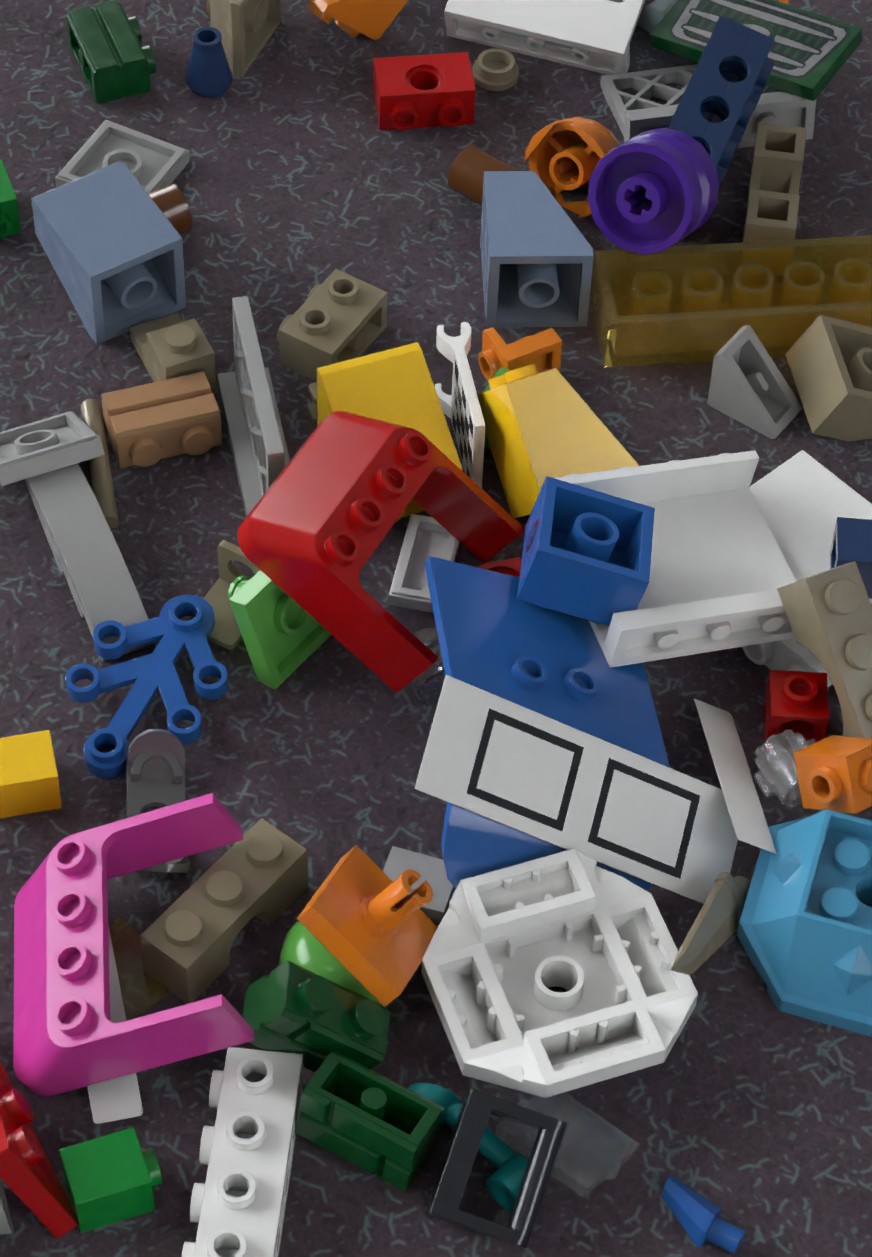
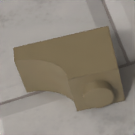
[130,313,217,394]

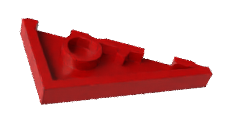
[0,1059,78,1239]

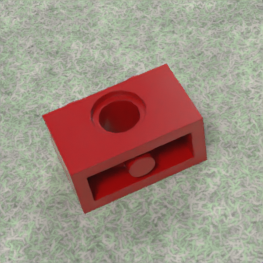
[373,52,476,130]

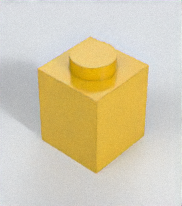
[0,730,62,818]

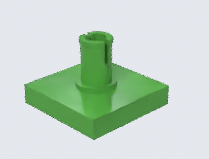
[228,570,332,690]

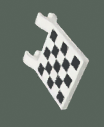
[435,322,486,489]

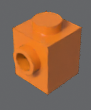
[793,735,872,814]

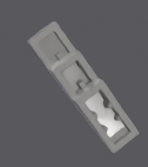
[25,463,156,661]

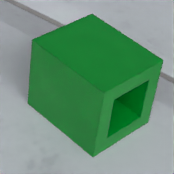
[59,1127,163,1233]

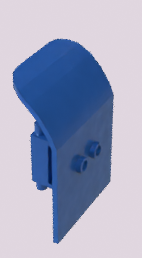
[424,556,670,892]

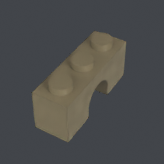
[739,122,807,273]
[140,818,308,1004]

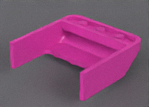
[13,793,254,1097]

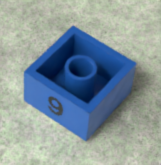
[517,476,655,626]

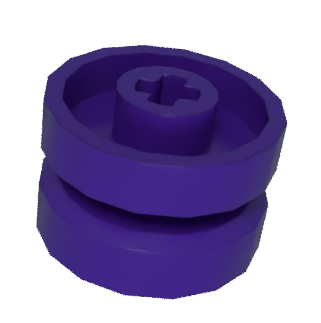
[588,128,719,255]

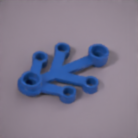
[65,595,228,778]

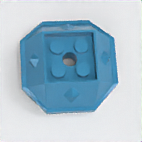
[737,809,872,1037]

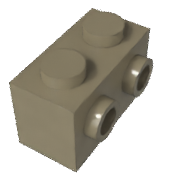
[277,269,388,381]

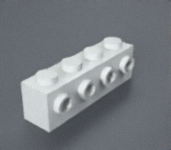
[181,1047,304,1257]

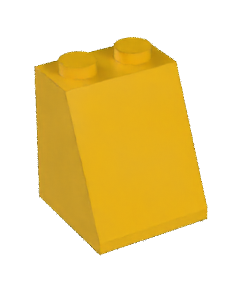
[317,342,462,522]
[477,364,639,518]

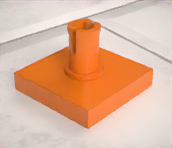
[297,845,438,1007]

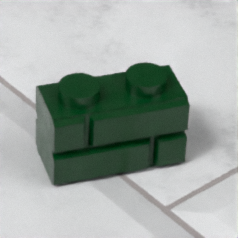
[66,0,156,104]
[243,961,390,1072]
[295,1050,445,1192]

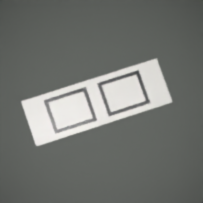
[414,675,738,904]

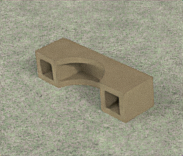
[777,561,872,738]

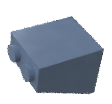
[31,161,186,344]
[480,171,594,328]

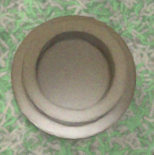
[472,48,519,91]

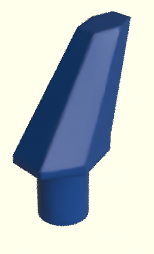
[661,1174,746,1255]

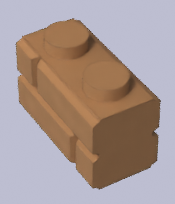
[101,371,222,468]

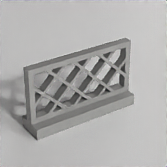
[600,64,816,148]
[217,296,290,517]

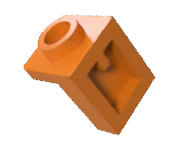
[478,327,562,380]

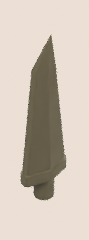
[671,872,751,975]

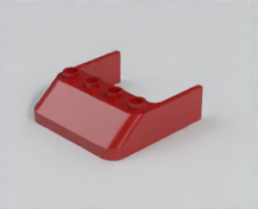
[237,411,524,693]

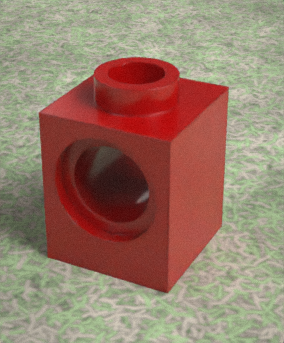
[762,670,829,756]

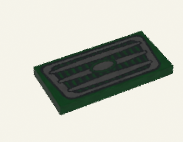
[650,0,862,101]

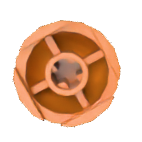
[524,116,620,218]

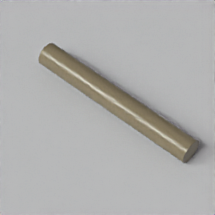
[80,399,119,528]

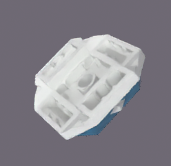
[421,848,698,1098]

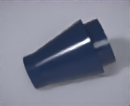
[185,27,233,98]

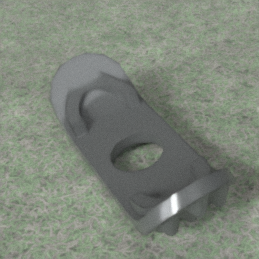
[126,729,190,880]

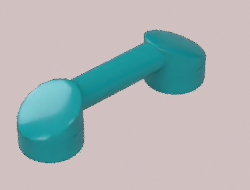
[407,1083,528,1214]

